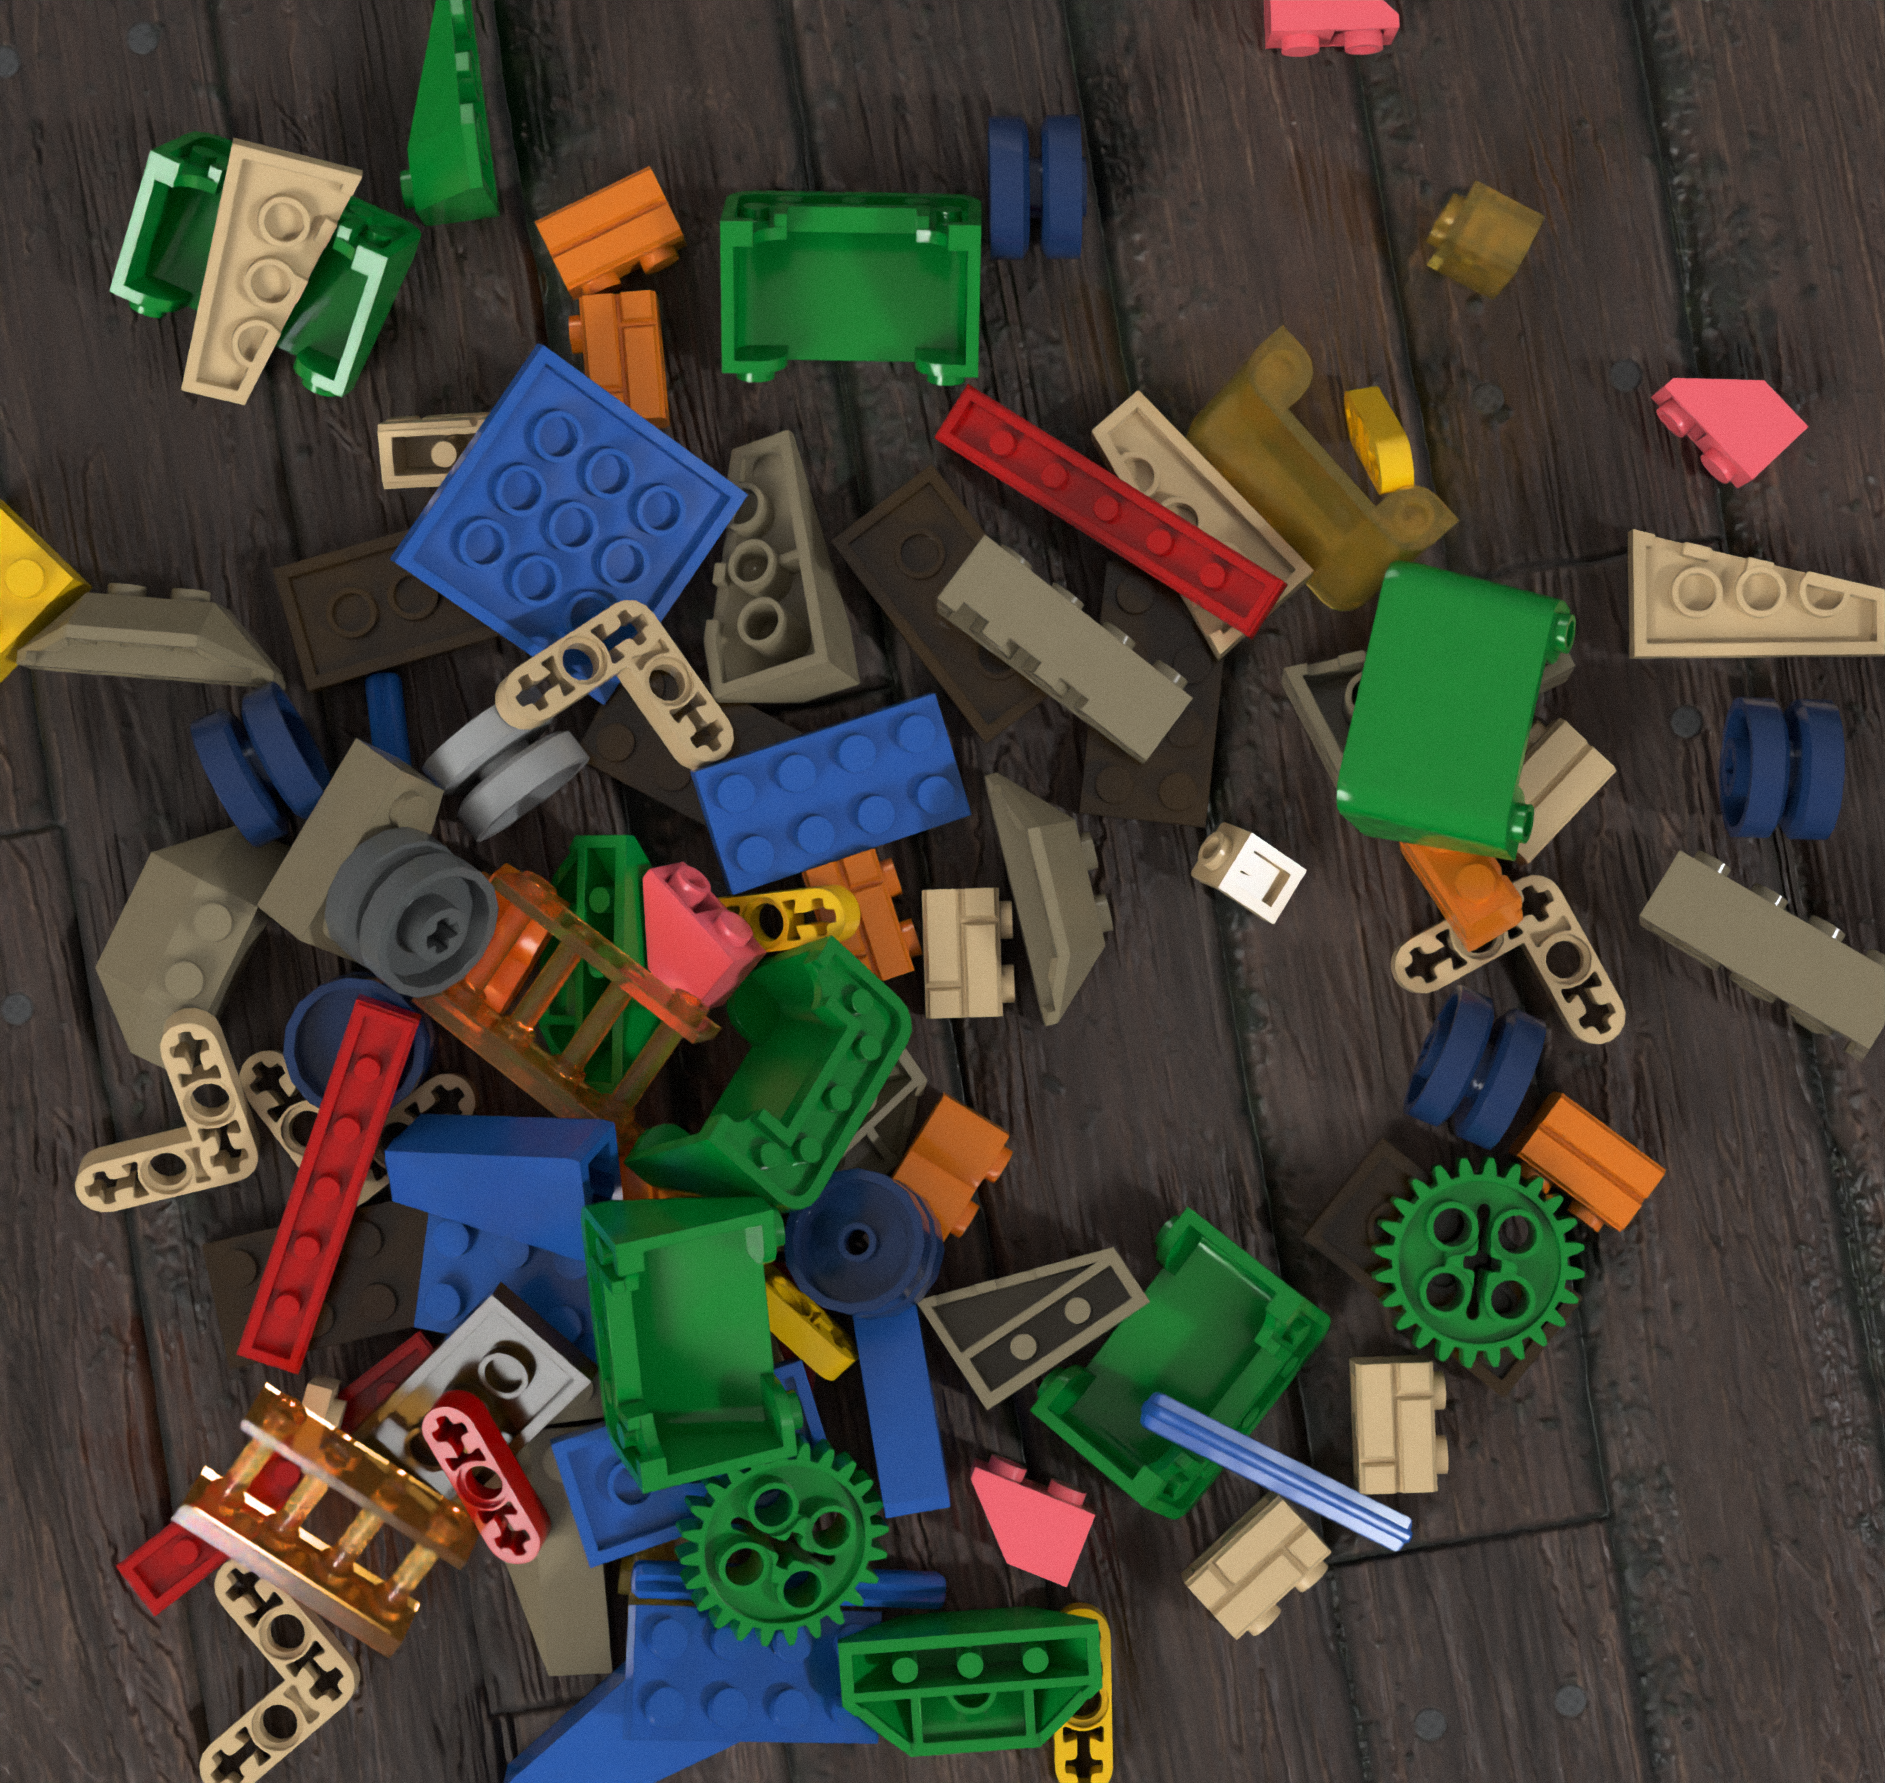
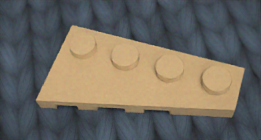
[181,138,363,405]
[1091,390,1314,661]
[1628,529,1885,659]

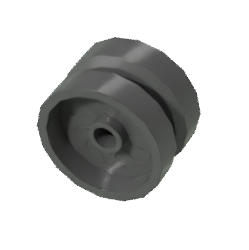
[324,827,499,998]

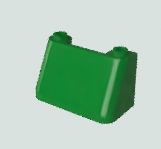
[109,131,422,397]
[720,190,981,386]
[1336,560,1576,861]
[623,935,912,1213]
[581,1195,803,1494]
[1030,1206,1331,1520]

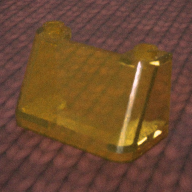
[1186,325,1460,612]

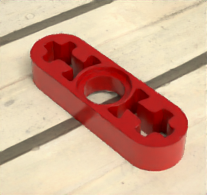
[422,1390,551,1564]

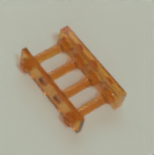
[411,871,721,1158]
[171,1382,480,1659]

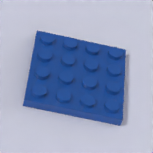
[390,343,748,705]

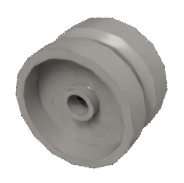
[422,686,590,842]

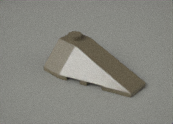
[704,430,860,703]
[484,1418,614,1676]

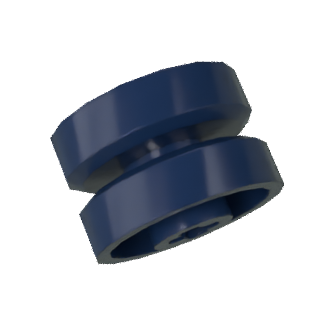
[988,114,1087,260]
[190,681,332,848]
[1719,697,1845,840]
[283,968,440,1110]
[1403,985,1546,1150]
[784,1168,944,1320]

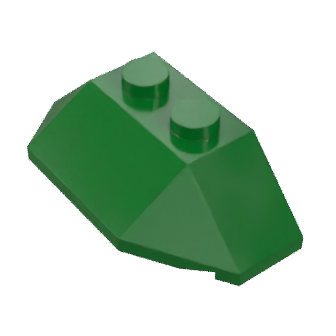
[539,835,671,1096]
[838,1606,1103,1757]

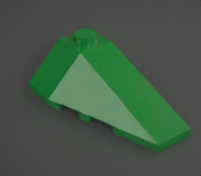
[400,0,500,227]

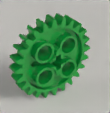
[1371,1156,1585,1368]
[674,1433,889,1647]

